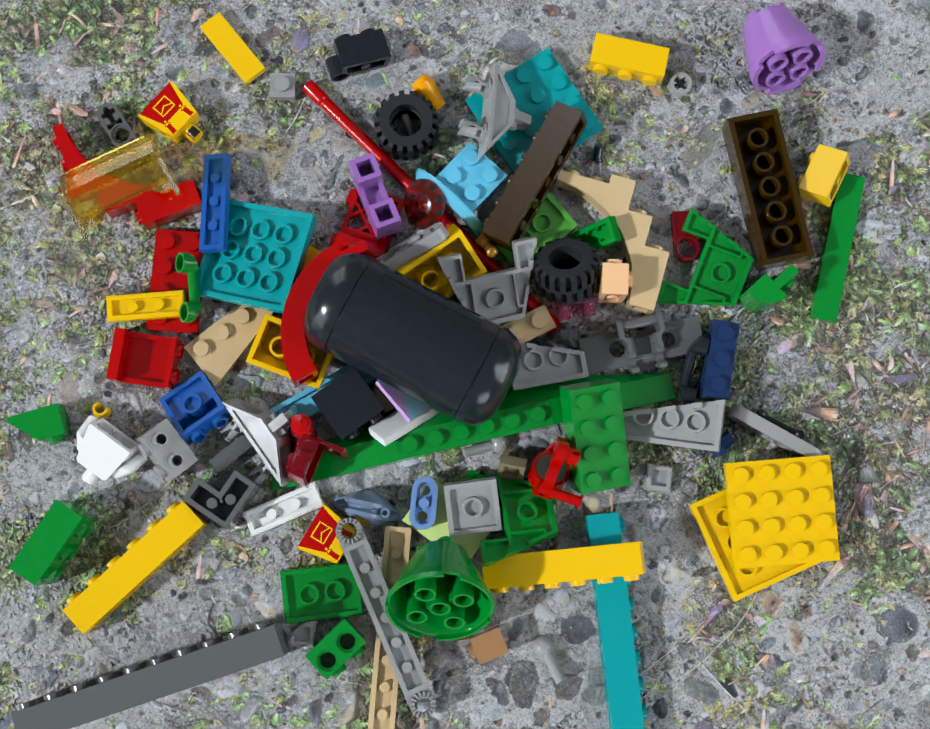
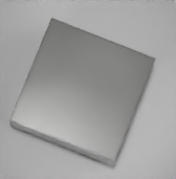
[643,464,673,493]

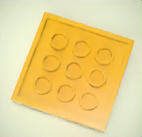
[723,455,840,569]
[688,488,820,602]

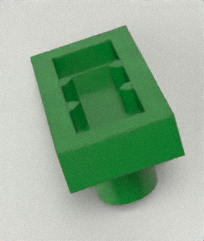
[571,216,622,252]

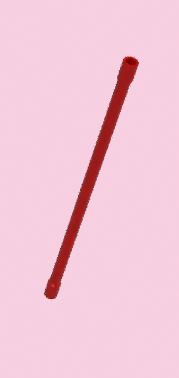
[302,80,562,335]

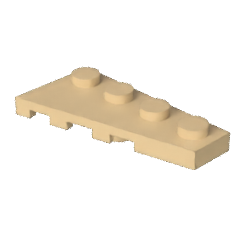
[184,305,276,388]

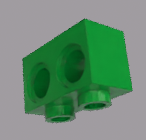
[305,617,367,680]

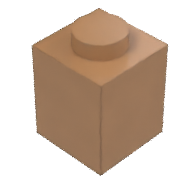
[466,625,509,665]

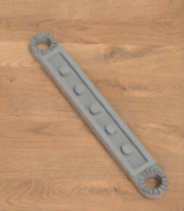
[336,517,436,719]

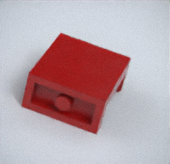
[106,327,184,390]

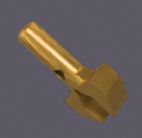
[474,232,500,258]

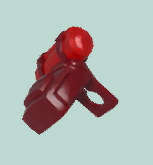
[285,414,349,488]

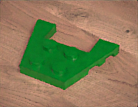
[656,209,754,306]
[467,470,558,567]

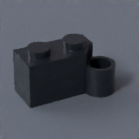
[325,28,391,82]

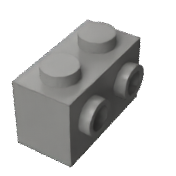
[136,418,198,481]

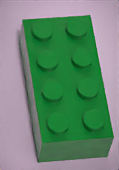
[559,378,631,495]

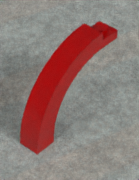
[280,239,369,388]

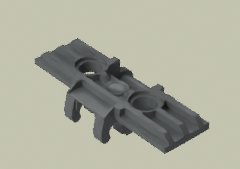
[578,311,702,375]

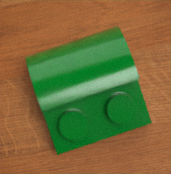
[737,264,799,312]

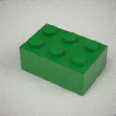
[8,499,97,586]

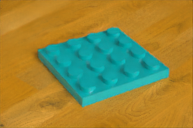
[465,48,603,173]
[198,199,317,314]

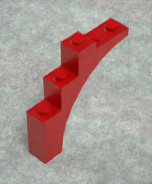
[52,123,202,230]

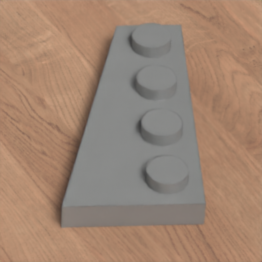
[623,399,726,452]

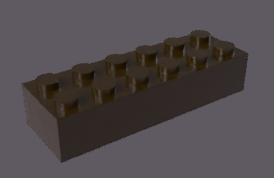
[721,108,814,271]

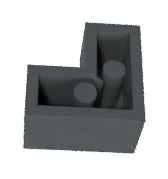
[182,470,260,529]

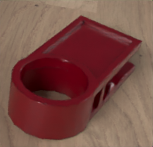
[670,211,700,263]

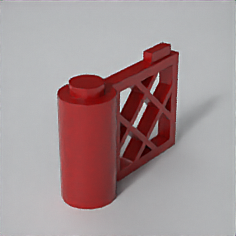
[329,188,405,259]

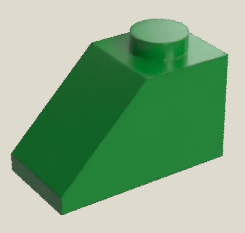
[6,403,72,445]

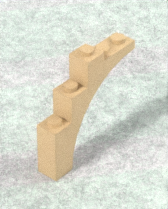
[555,169,670,315]

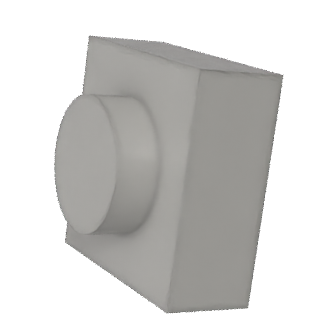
[269,73,297,101]

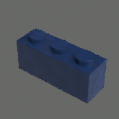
[697,319,740,401]

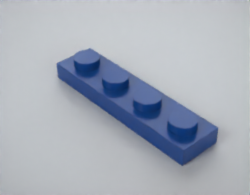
[199,153,232,254]

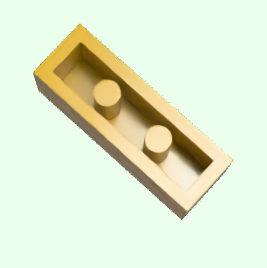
[588,32,670,86]

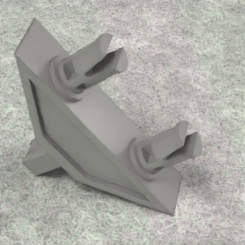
[458,61,532,161]
[220,398,294,487]

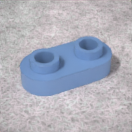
[409,477,438,530]

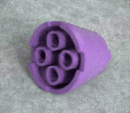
[743,2,826,94]

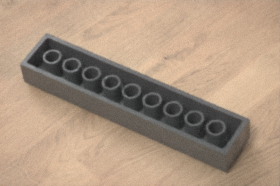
[11,619,290,729]

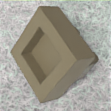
[497,449,527,481]

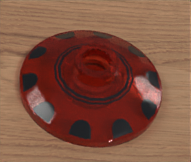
[404,179,445,230]

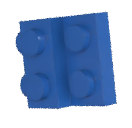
[159,370,231,445]

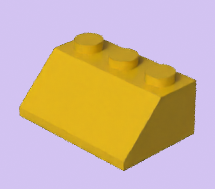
[245,313,336,390]

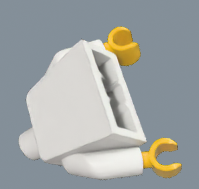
[76,402,148,485]

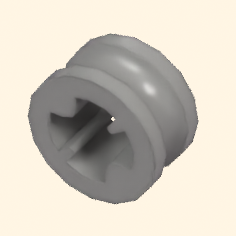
[668,72,692,97]

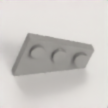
[511,343,589,391]

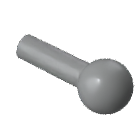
[462,437,510,458]
[533,636,566,685]

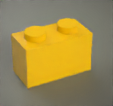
[797,144,850,207]

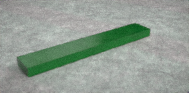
[809,173,865,324]

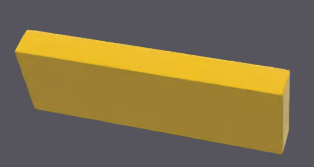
[200,12,266,86]
[106,290,186,323]

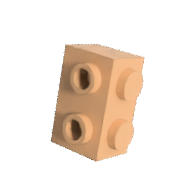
[596,259,633,304]

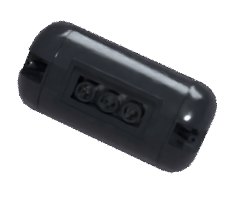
[303,253,523,426]

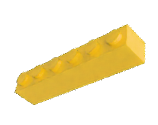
[62,501,208,634]
[481,541,646,594]

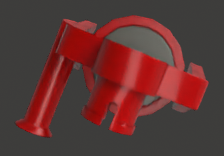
[528,436,583,509]

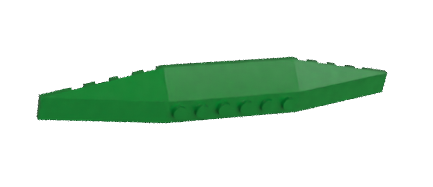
[271,373,676,491]

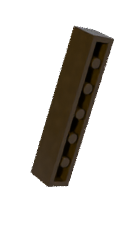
[481,101,588,252]

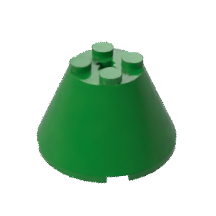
[385,536,495,641]

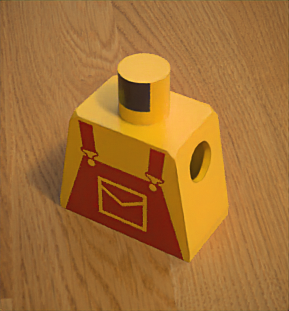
[138,81,203,144]
[297,504,357,564]

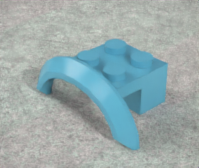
[415,141,508,237]

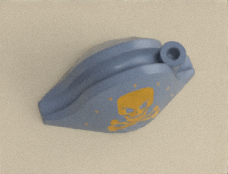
[333,490,401,529]

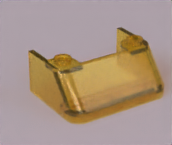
[60,134,181,238]

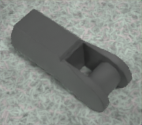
[209,435,252,473]

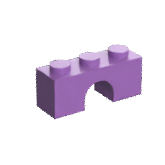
[349,153,401,240]

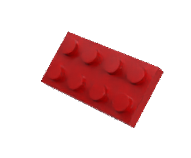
[146,229,204,335]

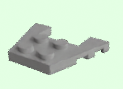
[436,236,537,324]

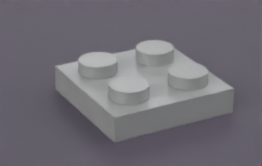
[443,477,502,537]

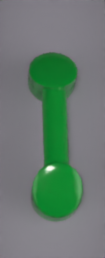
[175,252,202,323]

